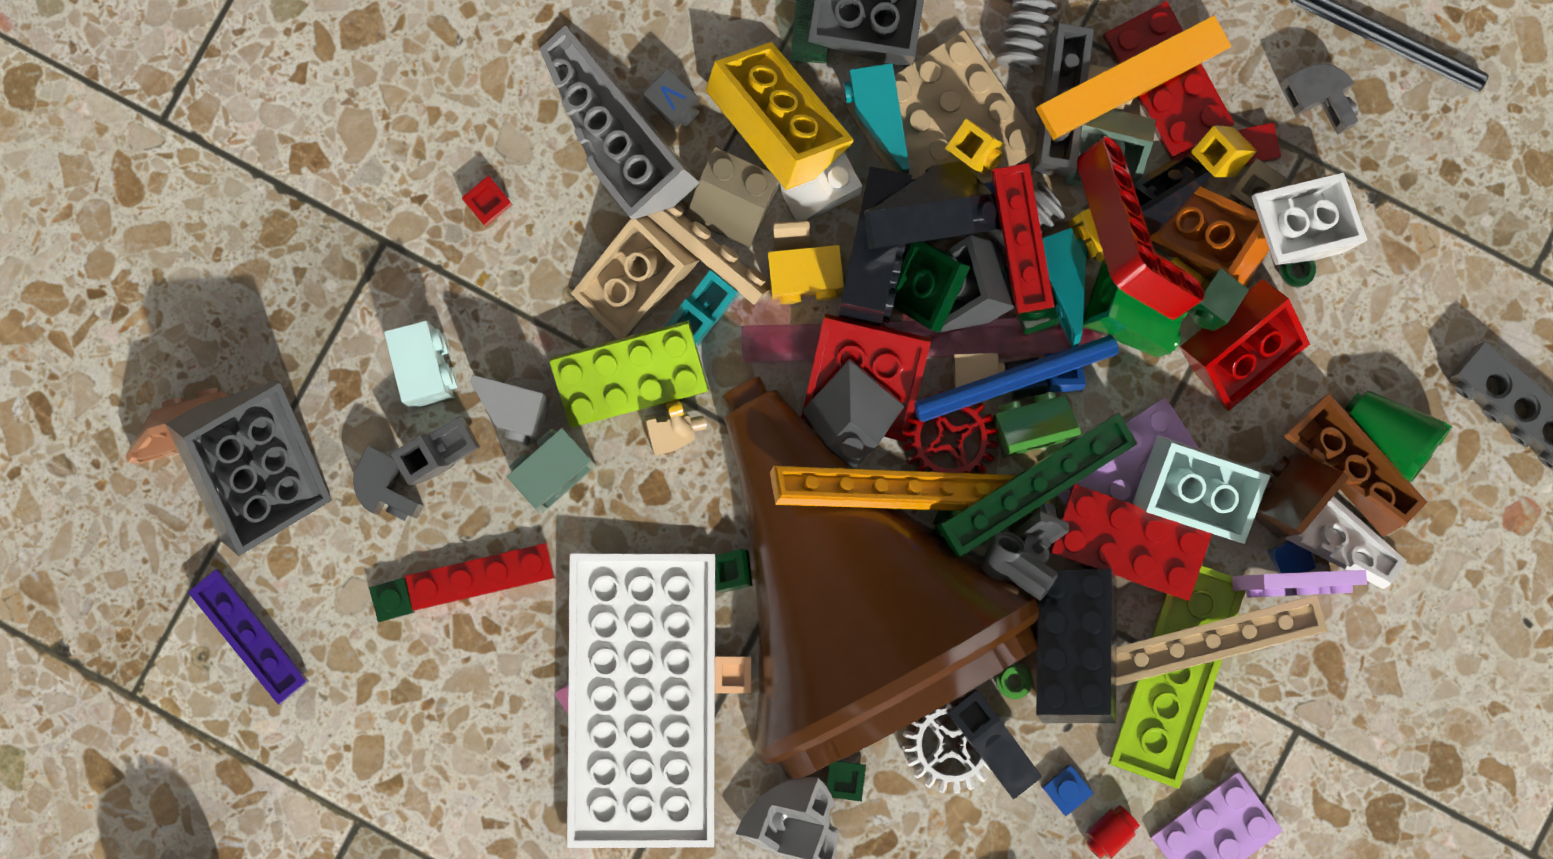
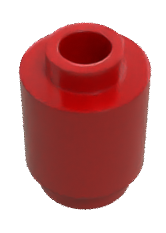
[1085,805,1140,859]

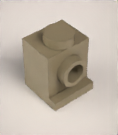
[1231,158,1290,211]

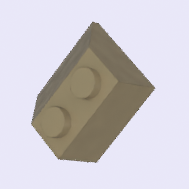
[686,147,780,248]

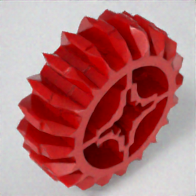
[901,391,999,474]

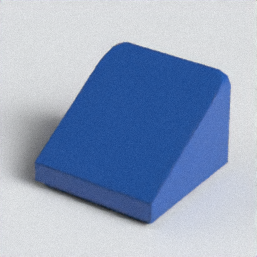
[1267,541,1316,574]

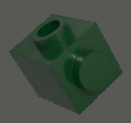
[1187,268,1249,332]

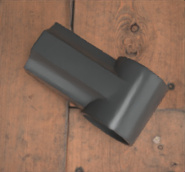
[981,531,1058,600]

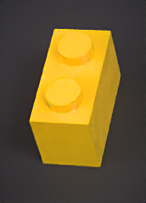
[768,245,844,304]

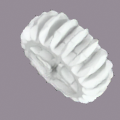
[902,695,990,793]

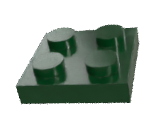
[891,241,970,333]

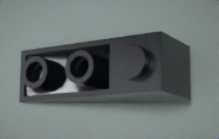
[945,689,1042,800]

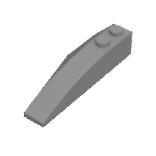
[540,25,700,220]

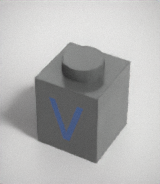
[643,68,700,130]

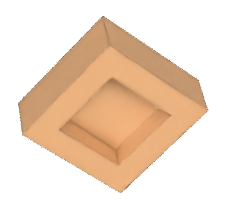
[715,657,752,693]

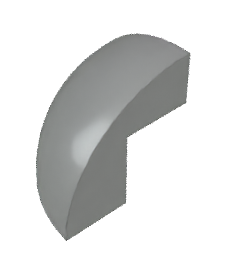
[736,777,838,859]

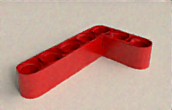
[1077,136,1205,320]

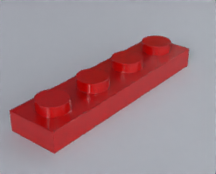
[991,163,1054,314]
[405,543,555,611]

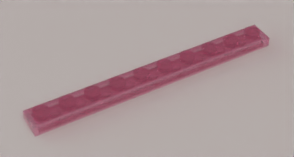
[741,316,1102,363]

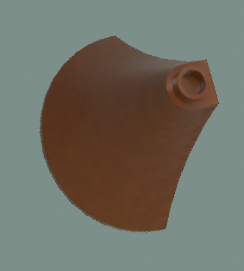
[722,376,1040,780]

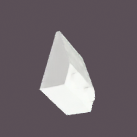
[1251,173,1367,265]

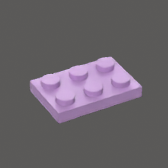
[1232,570,1367,598]
[1150,771,1283,859]

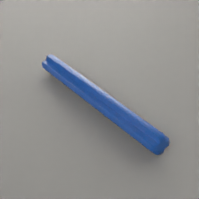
[914,335,1119,422]

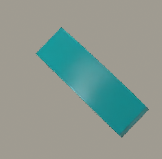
[664,269,740,347]

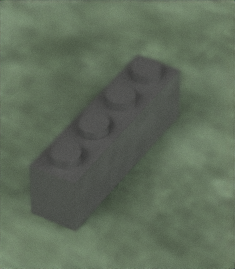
[1032,23,1094,178]

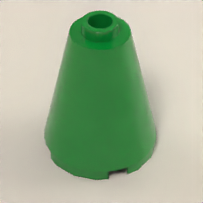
[1345,391,1452,482]

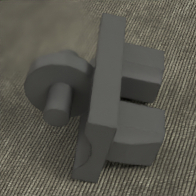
[1008,502,1069,563]

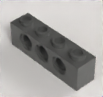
[1448,342,1553,470]

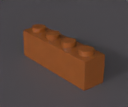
[1283,393,1427,537]

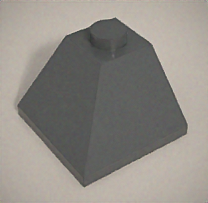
[802,358,904,469]

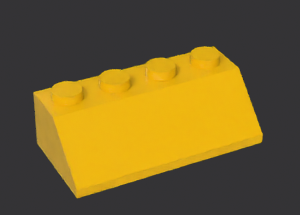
[706,42,854,190]

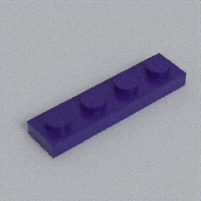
[188,569,309,705]

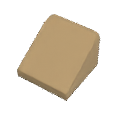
[773,220,811,251]

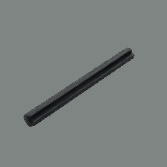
[1290,0,1489,92]

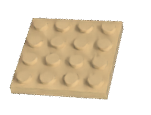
[846,30,1037,183]

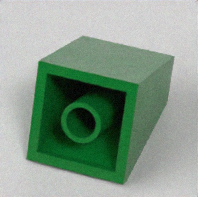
[1083,259,1188,358]

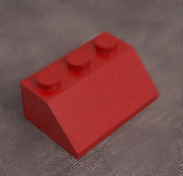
[1180,279,1310,411]

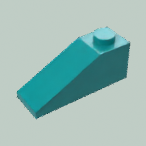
[843,63,910,174]
[1042,228,1088,348]

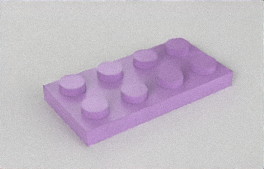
[1057,397,1199,508]

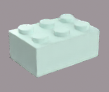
[1133,435,1270,544]

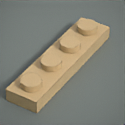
[647,204,771,305]

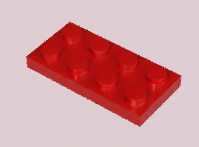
[1103,1,1235,160]
[1050,484,1212,601]

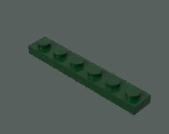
[937,413,1137,557]

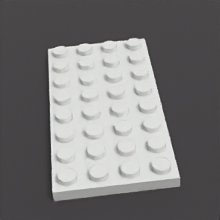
[567,554,715,848]

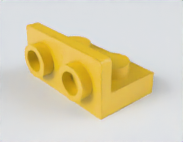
[1067,208,1105,262]

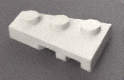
[1285,496,1407,589]

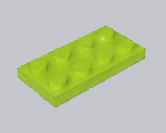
[549,320,709,428]

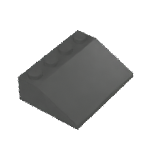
[808,0,924,66]
[166,380,332,556]

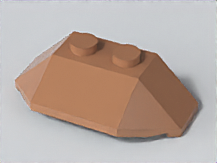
[126,388,230,465]

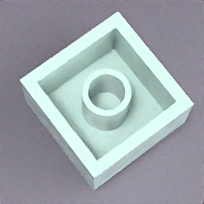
[384,321,458,409]

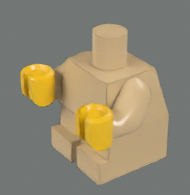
[644,399,707,456]

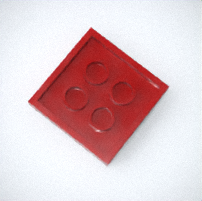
[801,314,931,442]

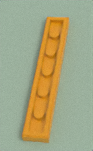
[1036,15,1232,140]

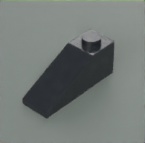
[1133,150,1212,236]

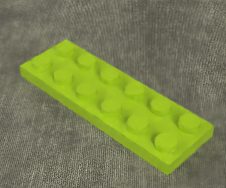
[1108,566,1246,789]

